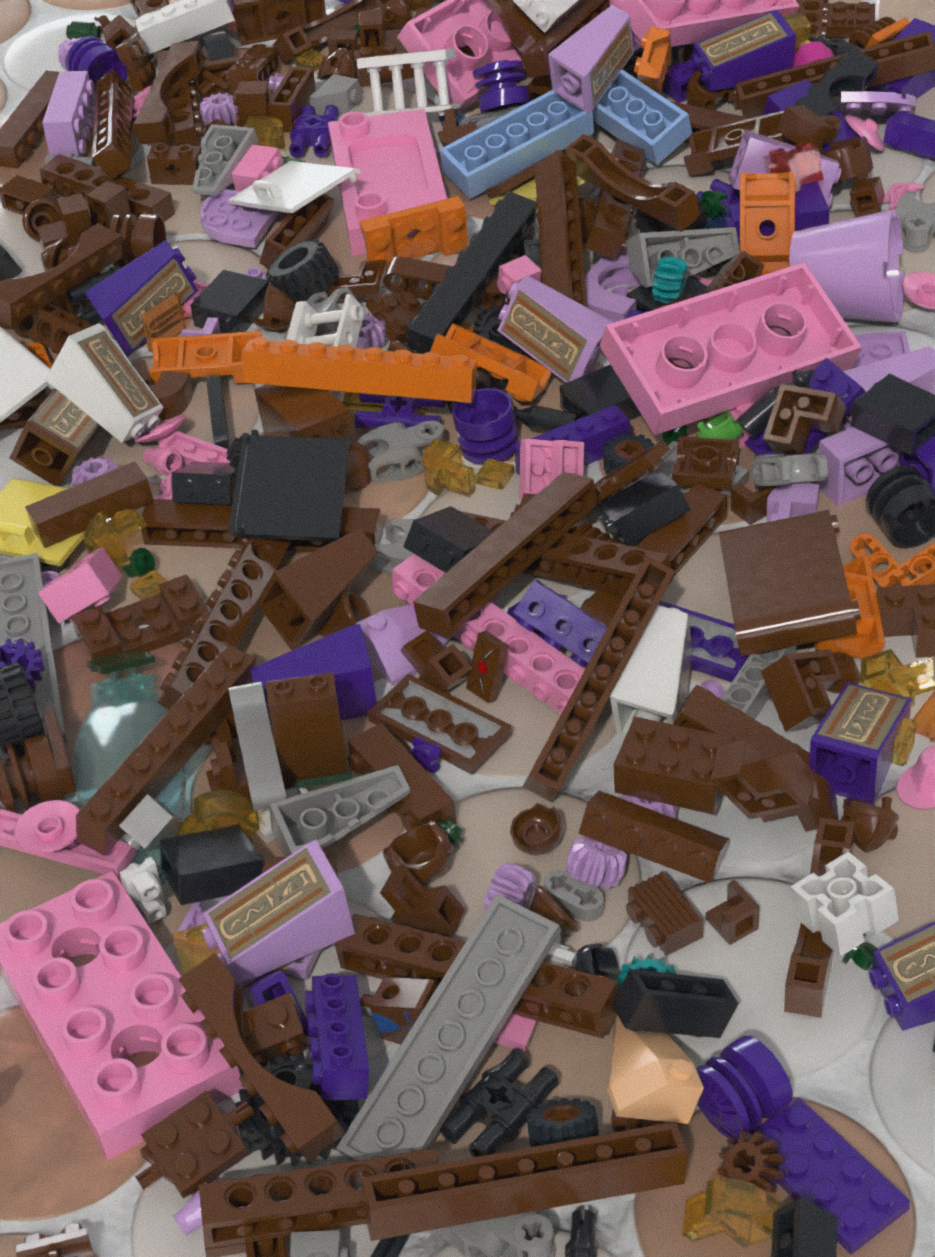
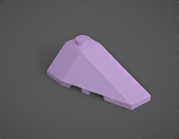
[356,605,454,686]

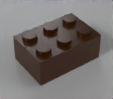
[613,716,734,815]

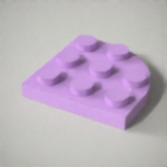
[840,92,916,116]
[200,189,280,248]

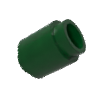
[66,20,101,40]

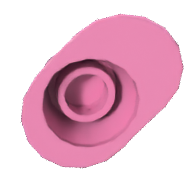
[896,745,935,810]

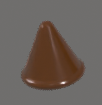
[22,199,61,242]
[319,590,370,637]
[529,885,579,935]

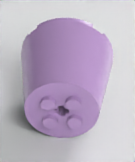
[788,210,905,322]

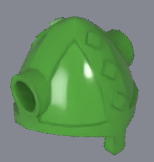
[695,411,743,440]

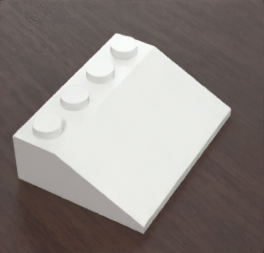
[135,0,235,54]

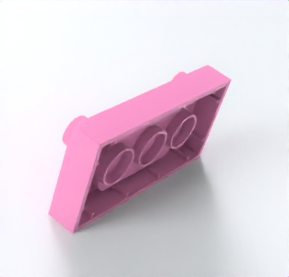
[328,109,447,256]

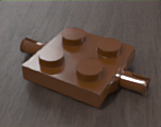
[135,1091,255,1199]

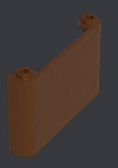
[719,510,861,656]

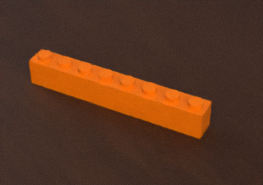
[243,337,477,403]

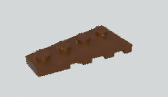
[594,440,670,503]

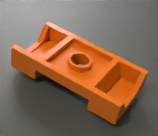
[634,26,672,94]
[740,172,795,273]
[359,196,468,264]
[430,323,552,402]
[149,331,262,385]
[814,555,885,661]

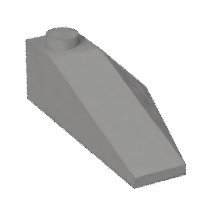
[192,124,260,196]
[626,227,740,288]
[269,765,410,857]

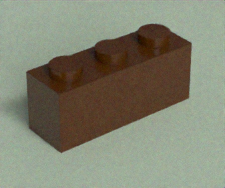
[267,67,316,132]

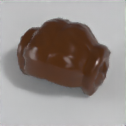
[383,820,454,884]

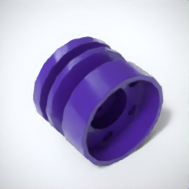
[66,36,128,96]
[473,60,530,113]
[452,388,519,465]
[696,1035,793,1141]

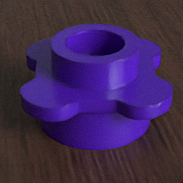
[409,737,442,773]

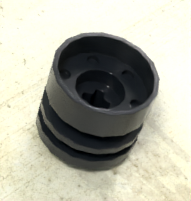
[865,465,935,548]

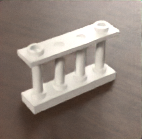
[357,48,461,116]
[286,294,365,402]

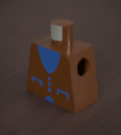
[360,977,437,1045]

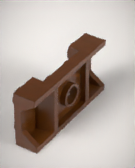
[233,0,327,46]
[684,110,789,176]
[71,574,208,672]

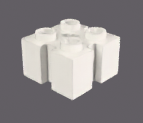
[790,852,899,957]

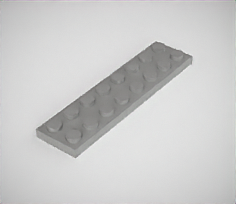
[0,553,67,755]
[336,894,562,1161]

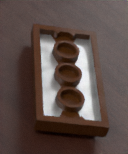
[368,674,512,774]

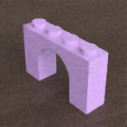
[585,247,642,322]

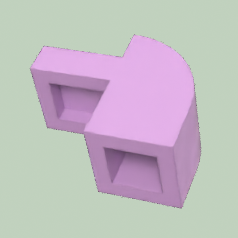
[767,483,819,522]

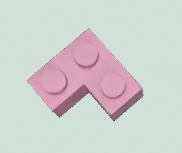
[38,546,123,624]

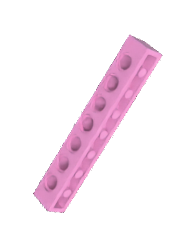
[392,554,585,715]

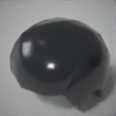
[572,943,620,981]

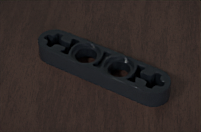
[206,374,230,449]

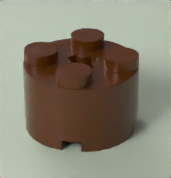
[816,136,874,188]

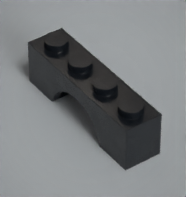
[794,48,879,116]

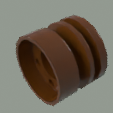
[110,213,167,268]
[0,733,65,813]

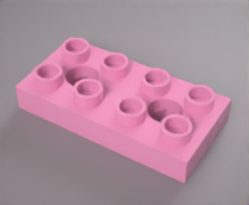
[397,0,527,112]
[609,0,800,47]
[600,262,862,435]
[0,871,243,1161]

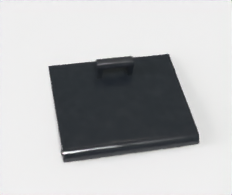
[229,429,350,542]

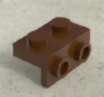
[238,993,310,1068]

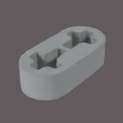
[543,870,604,921]

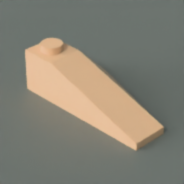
[607,1015,704,1124]

